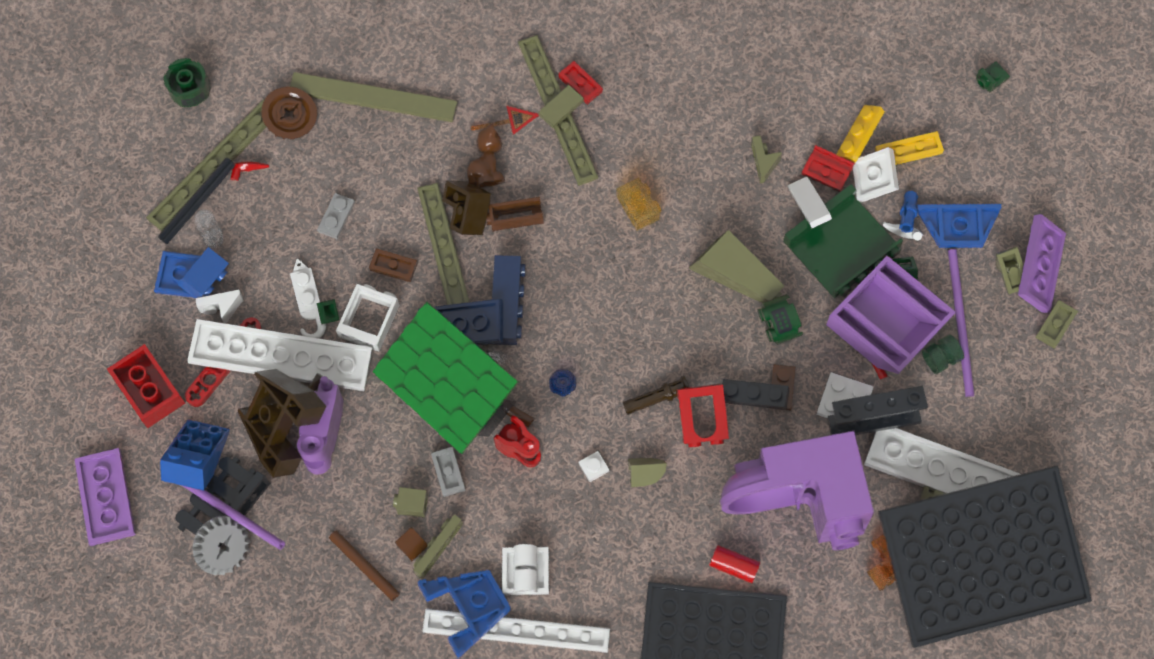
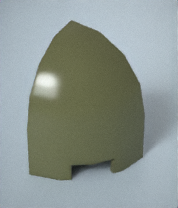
[628,458,667,487]

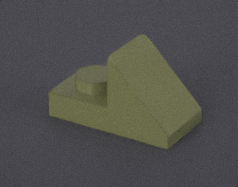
[751,135,782,183]
[996,246,1023,294]

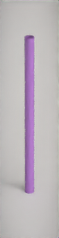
[948,249,974,397]
[181,485,285,550]

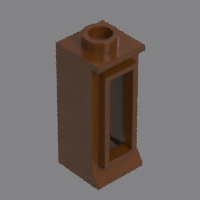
[486,197,544,232]

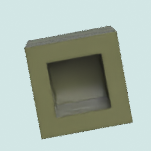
[393,487,428,518]

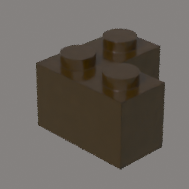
[442,180,491,235]

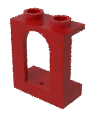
[676,384,729,447]

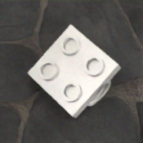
[502,544,549,595]

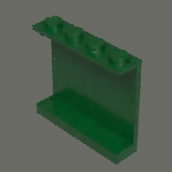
[783,184,903,299]

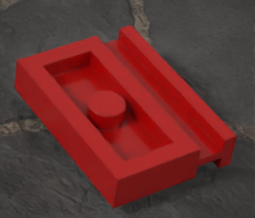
[802,145,855,192]

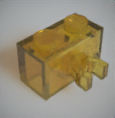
[616,178,661,231]

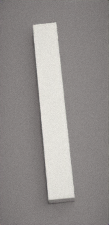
[422,609,610,652]

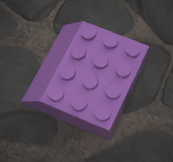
[826,256,956,374]

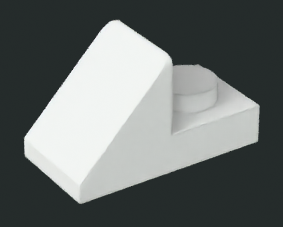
[196,290,243,324]

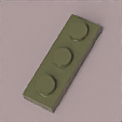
[413,515,463,580]

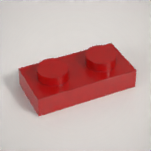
[559,61,603,105]

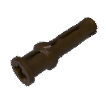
[622,376,689,415]

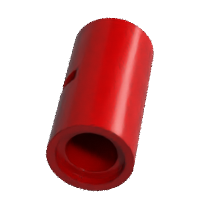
[709,545,761,584]

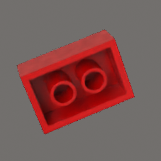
[107,344,185,428]

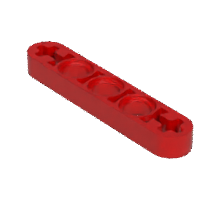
[185,317,262,407]

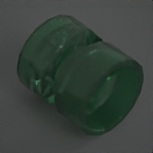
[922,334,964,374]

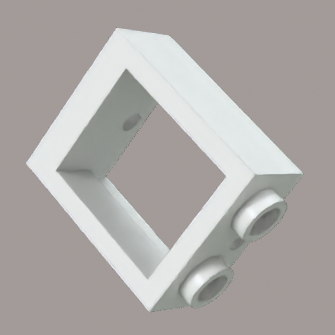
[336,284,400,352]

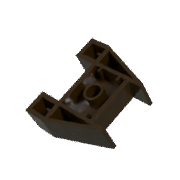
[238,369,327,478]

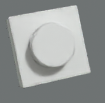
[578,451,609,482]

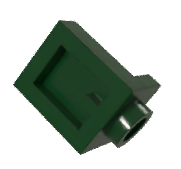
[976,61,1010,93]

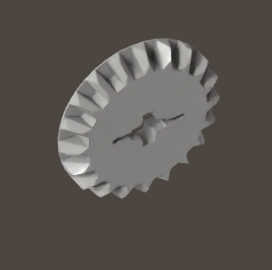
[193,516,251,576]

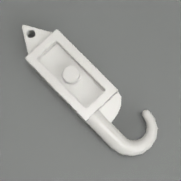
[290,259,326,339]

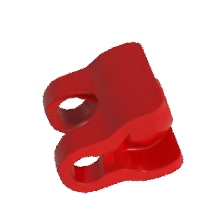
[493,415,541,467]

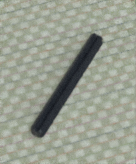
[158,158,235,244]

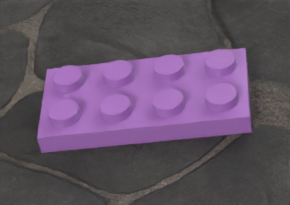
[1018,214,1066,313]
[74,448,136,546]

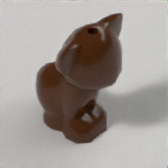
[467,123,505,188]

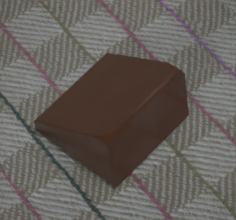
[395,527,428,561]

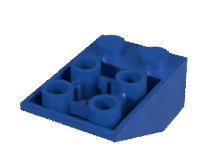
[160,420,230,491]

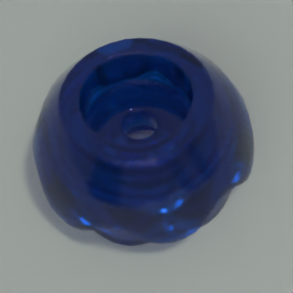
[549,369,577,397]

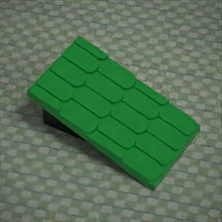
[372,302,519,454]

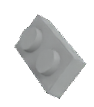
[317,193,355,239]
[431,447,465,497]

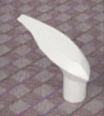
[883,222,923,240]

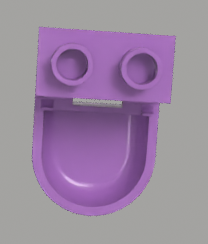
[720,431,874,550]

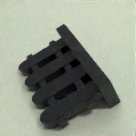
[175,457,271,548]

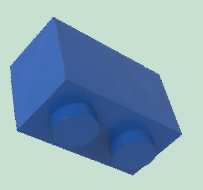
[178,247,229,299]

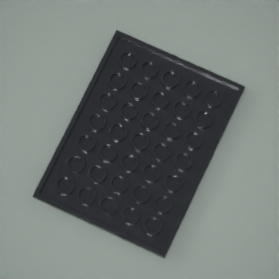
[878,465,1092,648]
[641,582,787,659]

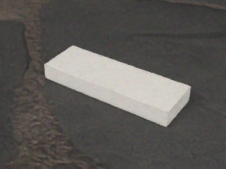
[788,177,832,228]

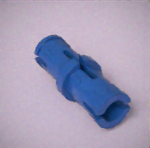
[899,191,918,233]

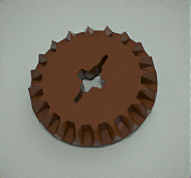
[261,87,317,140]

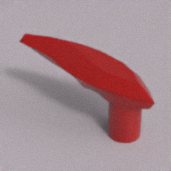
[230,161,270,181]

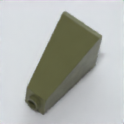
[689,230,784,303]

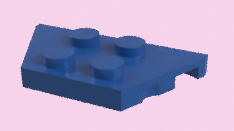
[916,204,1002,248]

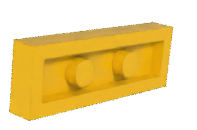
[836,105,884,163]
[875,131,944,165]

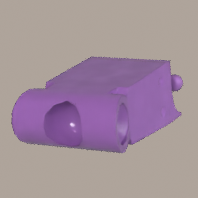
[297,376,344,474]

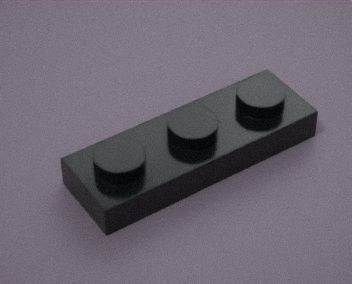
[722,379,790,410]

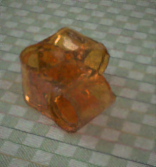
[866,534,895,591]

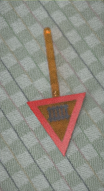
[470,106,539,135]

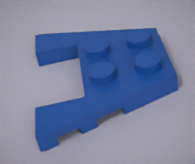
[417,570,510,658]

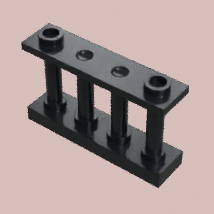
[827,386,928,436]

